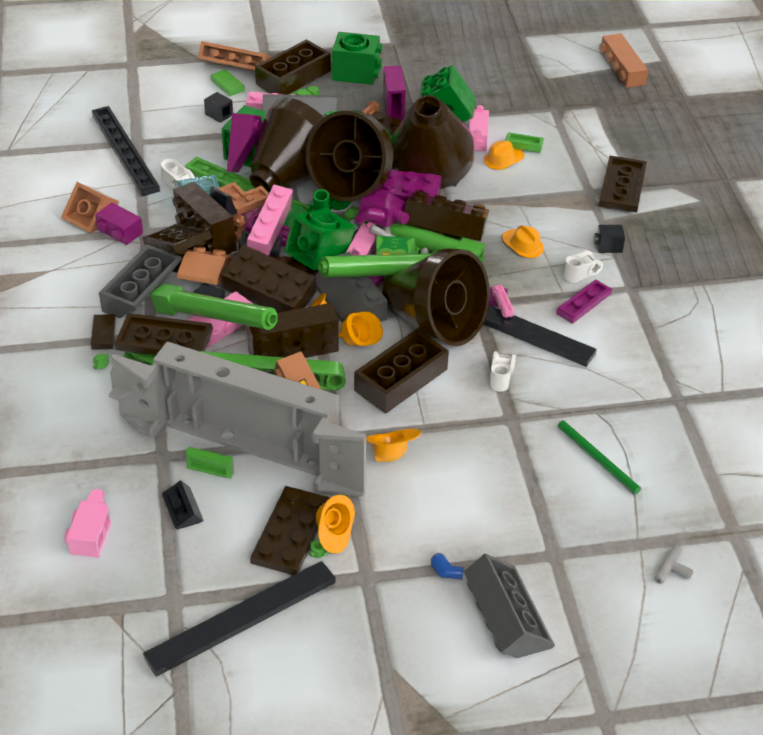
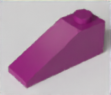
[227,113,262,173]

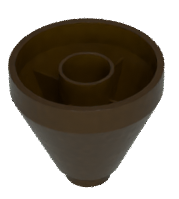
[391,95,474,189]
[249,97,324,193]
[306,111,395,201]
[382,248,490,346]

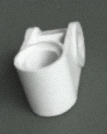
[161,159,195,189]
[563,250,603,283]
[489,351,516,392]

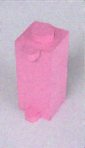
[469,105,489,151]
[346,221,382,256]

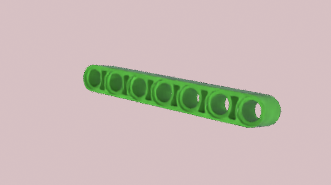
[199,351,346,390]

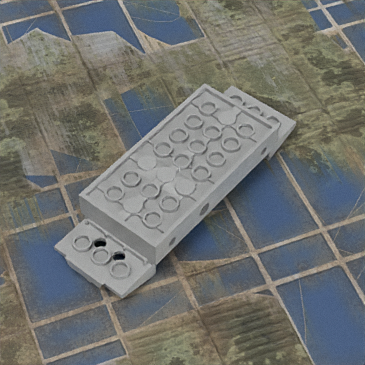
[109,342,366,496]

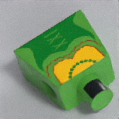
[376,236,417,281]

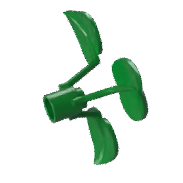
[283,189,356,242]

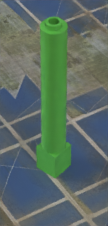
[344,206,485,262]
[318,251,437,278]
[150,283,278,330]

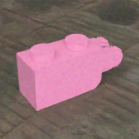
[65,488,111,558]

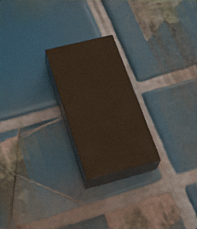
[91,314,116,350]

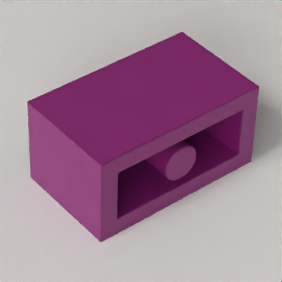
[95,202,143,245]

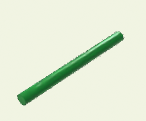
[558,420,641,494]

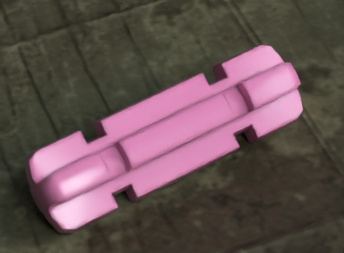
[492,284,514,318]

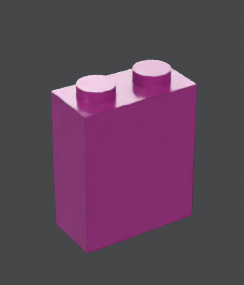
[383,66,406,121]

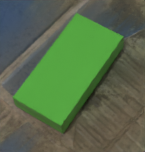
[211,69,245,96]
[505,132,544,153]
[185,447,234,479]

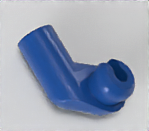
[431,553,464,579]

